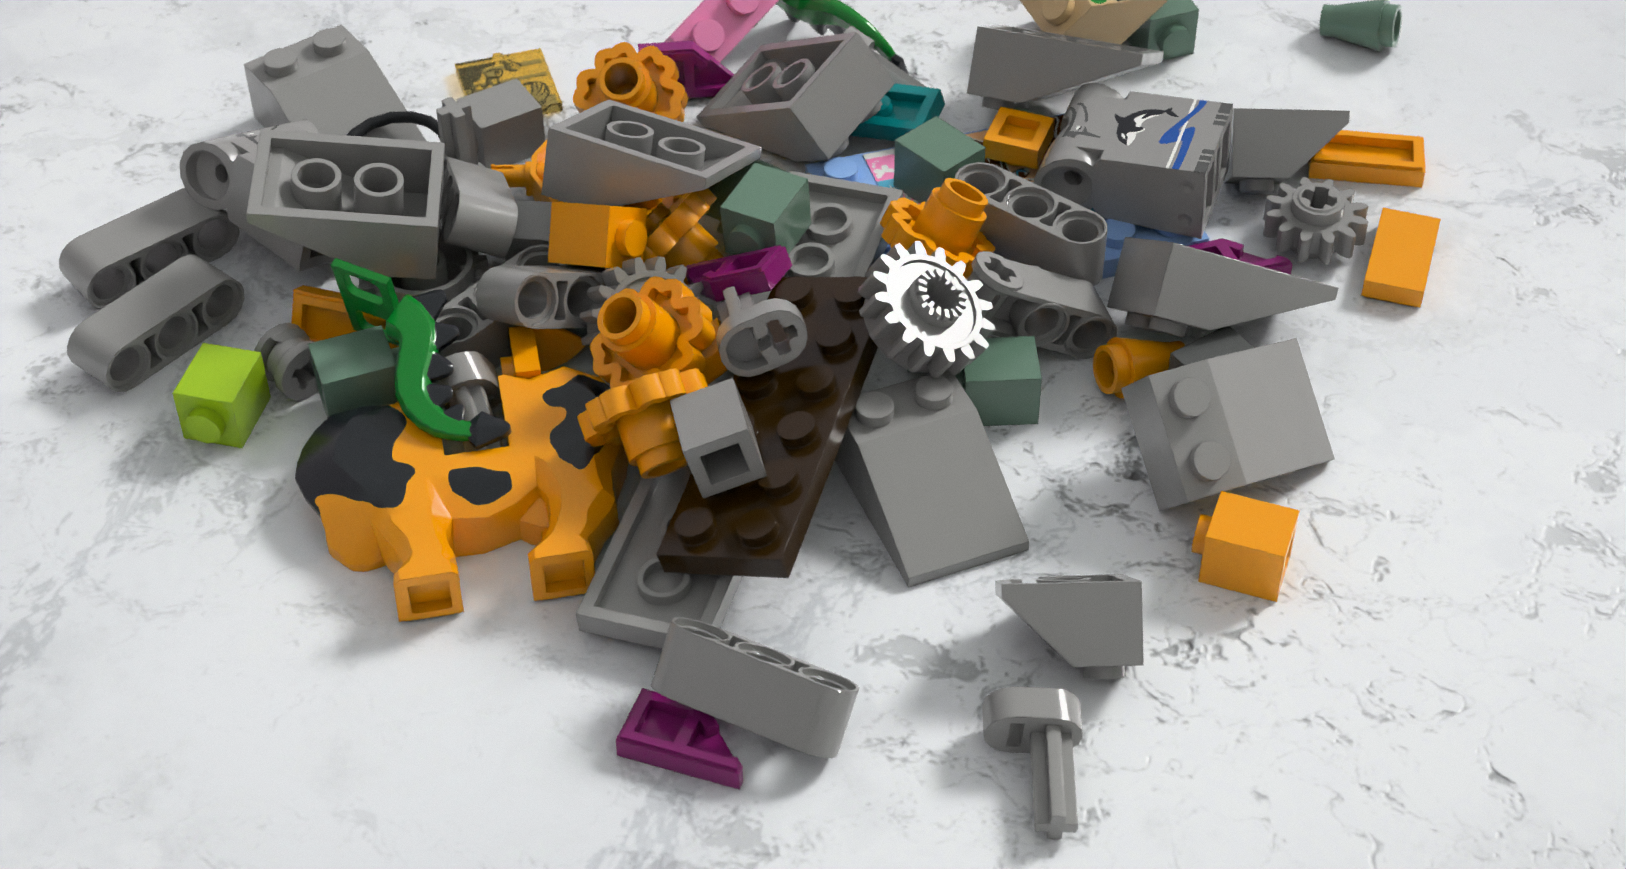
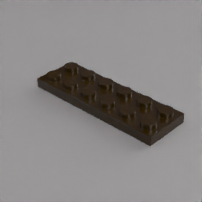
[656,276,878,578]

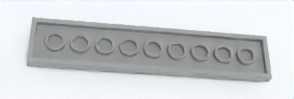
[576,171,903,649]

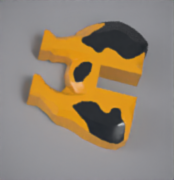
[295,366,628,622]

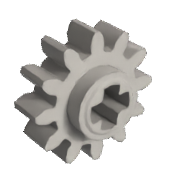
[1263,177,1369,265]

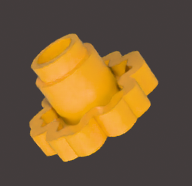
[573,42,688,122]
[880,178,996,280]
[621,188,724,285]
[590,276,716,388]
[577,368,708,479]

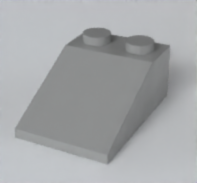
[244,25,426,141]
[967,25,1164,110]
[696,32,895,162]
[541,99,762,206]
[246,129,445,280]
[1107,237,1339,338]
[1121,338,1335,511]
[835,369,1029,587]

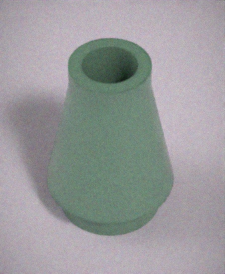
[1319,0,1402,52]

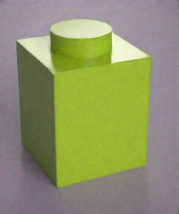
[172,343,271,448]

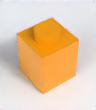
[548,201,647,268]
[1191,491,1300,602]

